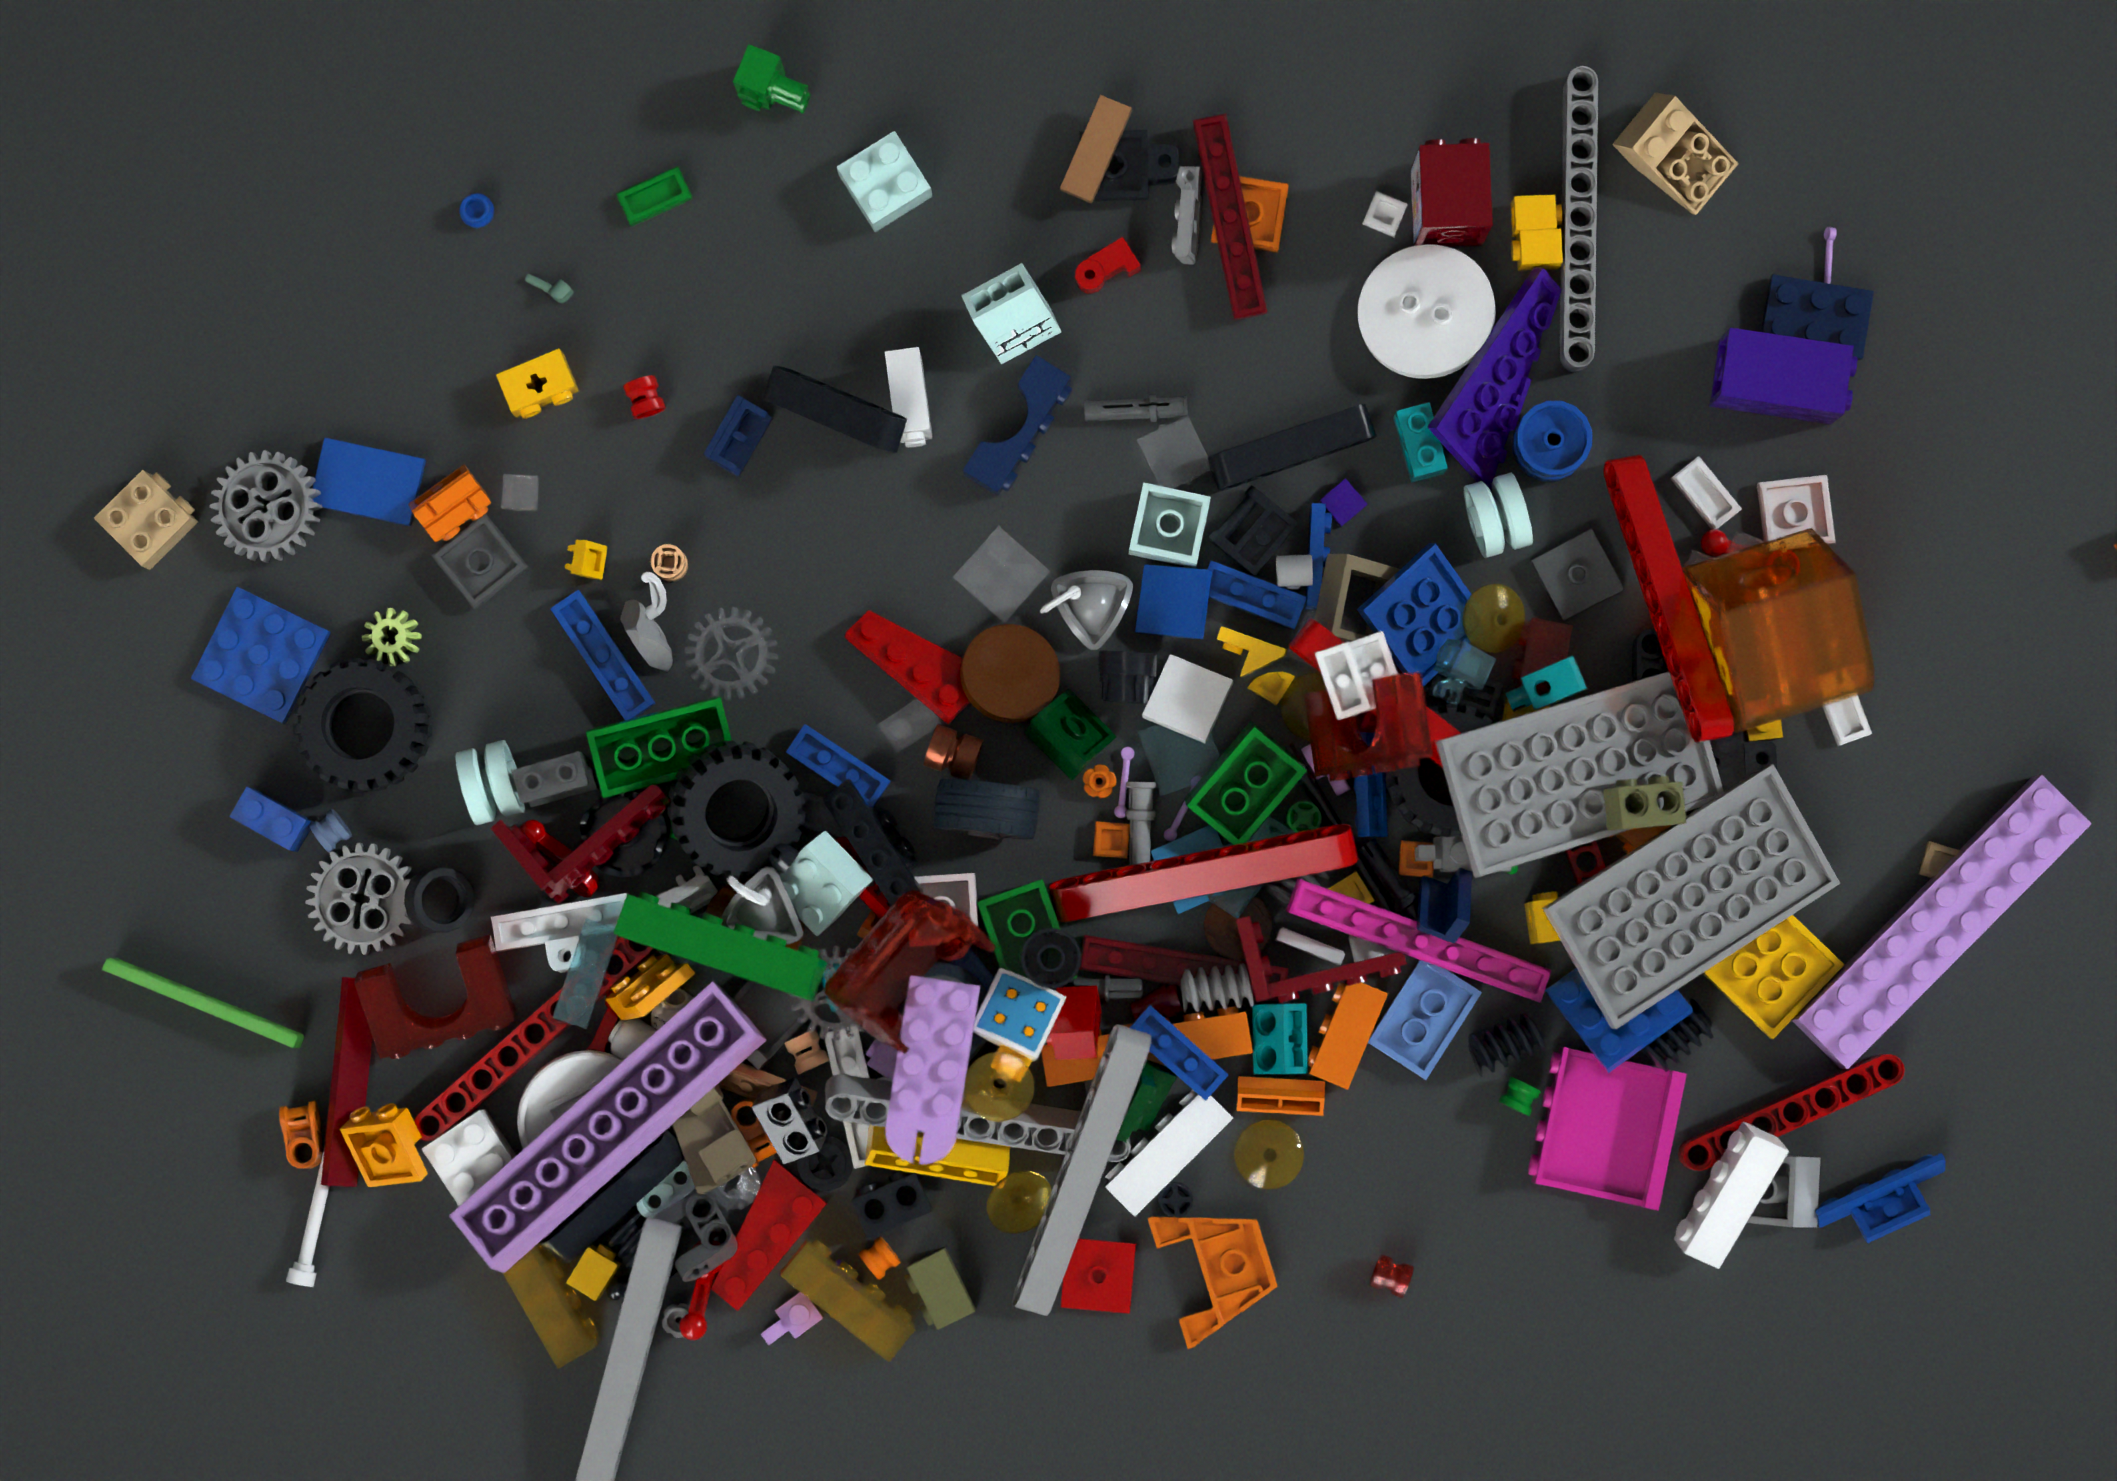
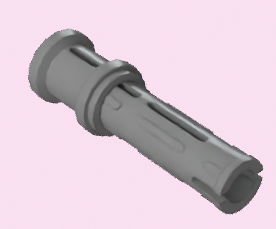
[1125,782,1157,865]

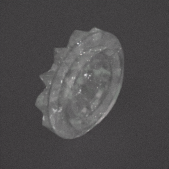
[707,1166,760,1211]

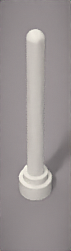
[286,1146,330,1287]

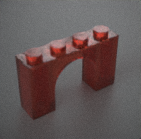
[1304,672,1433,782]
[354,934,516,1059]

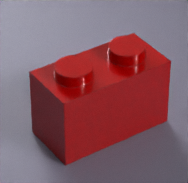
[1046,985,1102,1060]

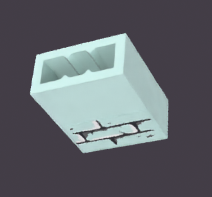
[961,263,1061,364]

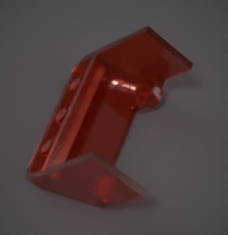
[824,890,996,1054]

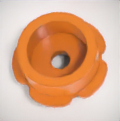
[1082,764,1116,798]

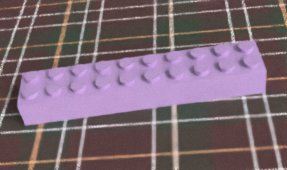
[1792,775,2092,1069]
[449,982,767,1273]

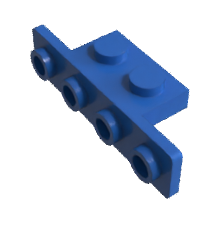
[1816,1153,1945,1243]

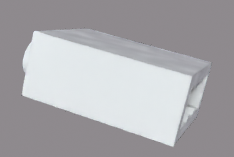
[885,347,933,447]

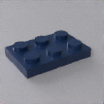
[1761,274,1874,360]

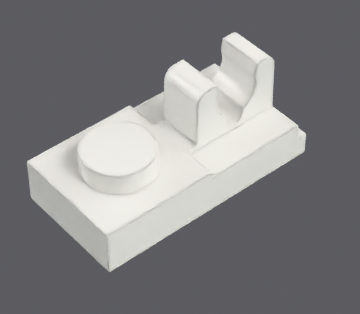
[656,865,718,914]

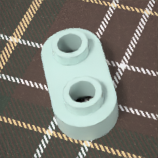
[636,1161,695,1218]

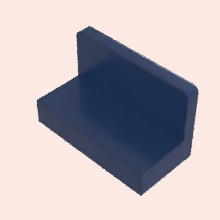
[1417,867,1472,943]

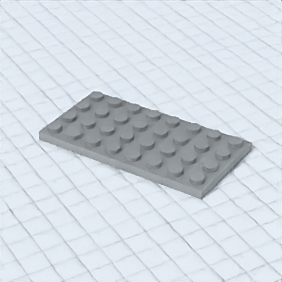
[1436,671,1724,877]
[1543,764,1840,1029]

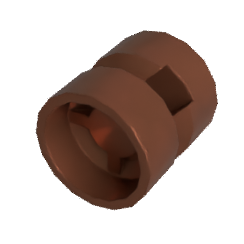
[923,724,984,780]

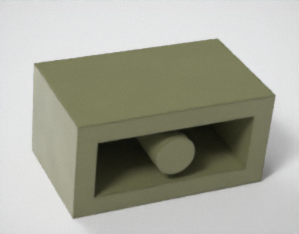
[904,1247,976,1330]

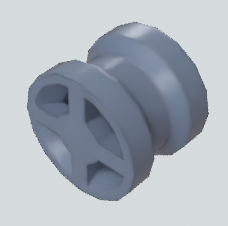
[309,809,352,853]

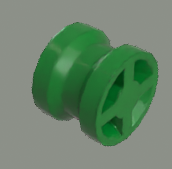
[1286,801,1321,833]
[1498,1076,1541,1117]

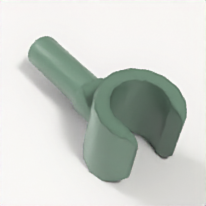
[525,274,574,303]

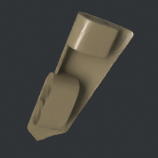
[672,1084,757,1195]

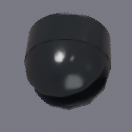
[769,843,799,874]

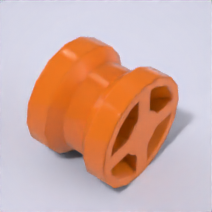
[858,1236,901,1280]

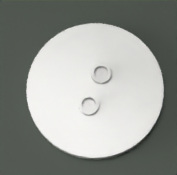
[1358,244,1496,379]
[517,1050,624,1149]

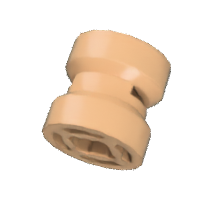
[651,544,688,582]
[784,1029,829,1075]

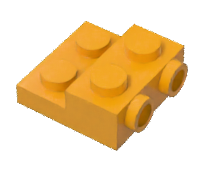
[605,954,695,1021]
[340,1103,428,1187]

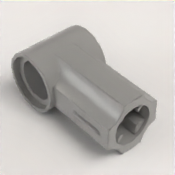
[1276,555,1313,591]

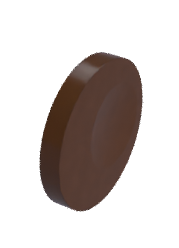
[960,624,1060,723]

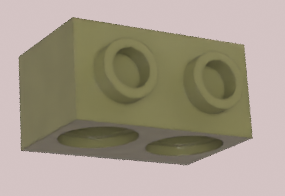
[1603,776,1686,831]

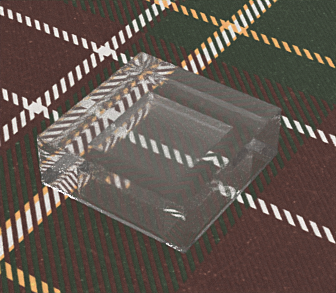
[501,474,539,511]

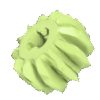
[362,608,422,667]

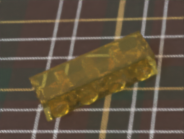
[780,1238,916,1362]
[502,1243,599,1369]

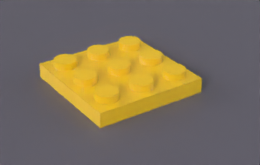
[1702,915,1845,1039]

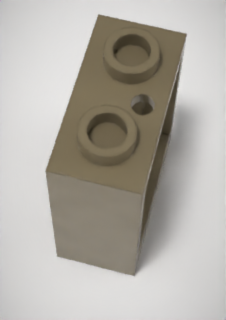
[1314,554,1400,643]

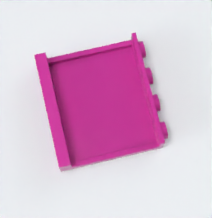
[1528,1047,1687,1211]

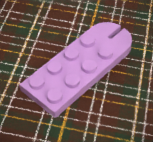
[885,975,980,1165]

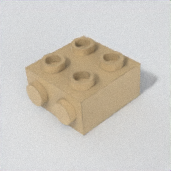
[94,470,198,570]

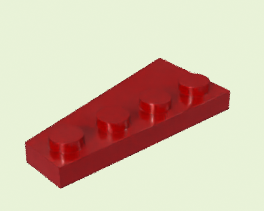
[845,610,970,724]
[711,1159,828,1311]

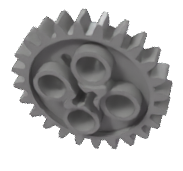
[209,450,322,563]
[305,843,414,955]

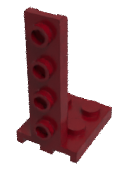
[490,785,670,904]
[1236,916,1407,1003]

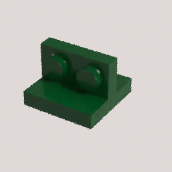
[1024,688,1117,781]
[1084,1060,1177,1142]

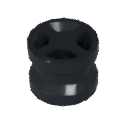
[1158,1182,1193,1218]

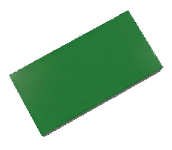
[616,166,693,227]

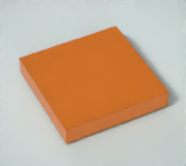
[1211,176,1289,253]

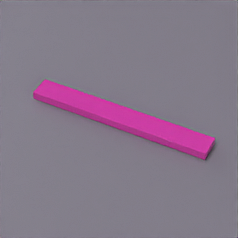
[1286,879,1552,1003]

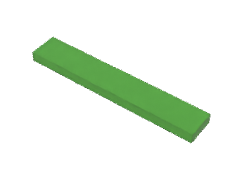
[102,958,305,1048]

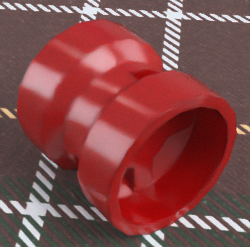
[623,375,666,419]

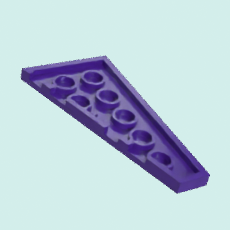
[1427,267,1562,492]

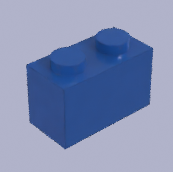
[229,787,313,852]

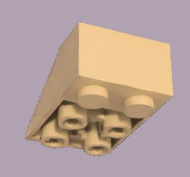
[1612,93,1738,215]

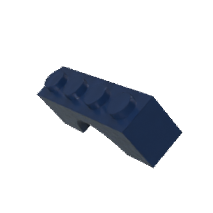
[963,355,1073,496]

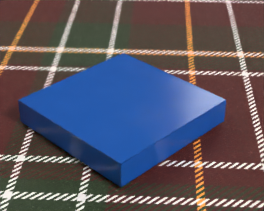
[1135,564,1212,639]

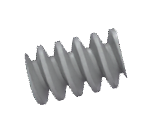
[1181,963,1254,1013]

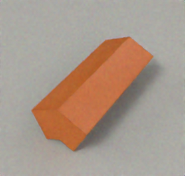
[1236,1076,1325,1116]

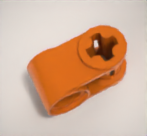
[731,1099,777,1168]
[279,1101,324,1169]

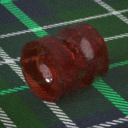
[1369,1254,1414,1299]

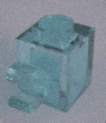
[1433,639,1496,706]

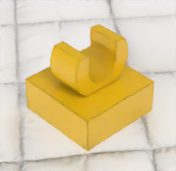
[565,539,608,580]

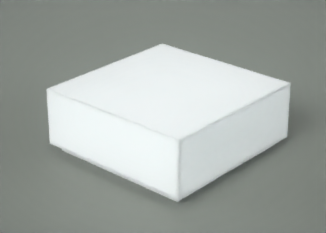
[1363,191,1408,237]

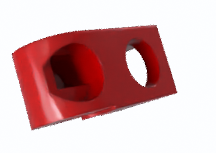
[1075,237,1141,294]

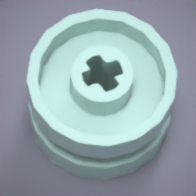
[1464,472,1533,558]
[455,740,525,825]

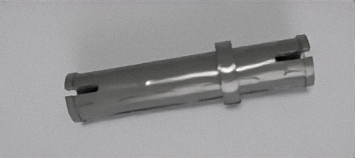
[1084,394,1188,422]

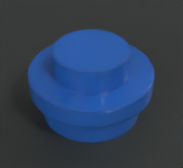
[460,193,494,228]

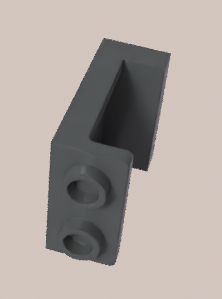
[511,751,599,808]
[732,981,818,1070]

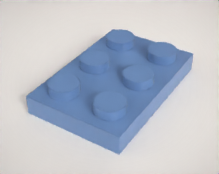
[1368,960,1482,1080]

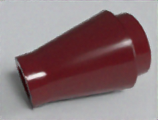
[1131,984,1183,1020]

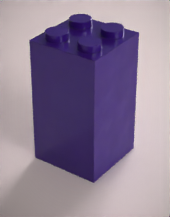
[1709,328,1858,424]

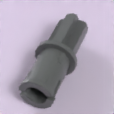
[1074,975,1143,1003]

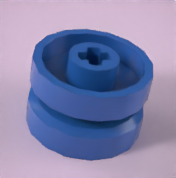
[1512,401,1592,481]

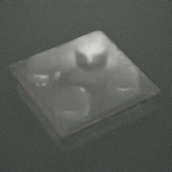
[953,526,1050,623]

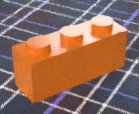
[1308,981,1388,1090]

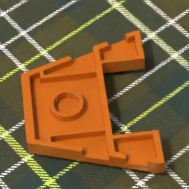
[1148,1216,1278,1349]

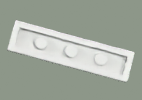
[823,1025,870,1169]

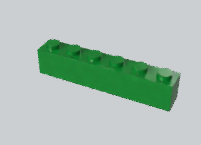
[613,892,828,1002]

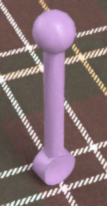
[1824,227,1836,284]
[1114,747,1135,818]
[1164,776,1201,842]

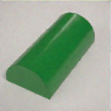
[585,696,732,798]

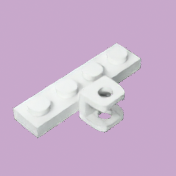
[491,893,627,973]

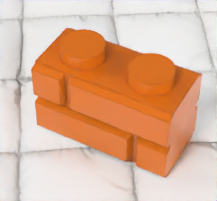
[408,464,492,543]

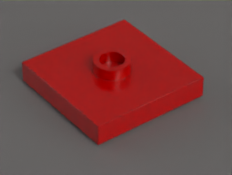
[1061,1238,1136,1314]

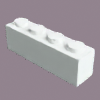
[1105,1089,1233,1217]
[1674,1122,1789,1269]

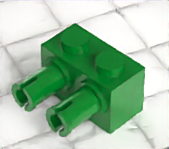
[733,44,811,114]

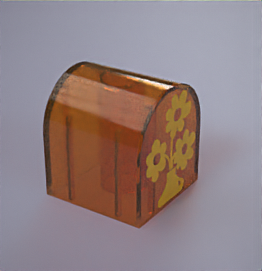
[1682,528,1875,733]

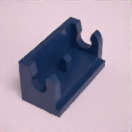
[703,395,773,477]

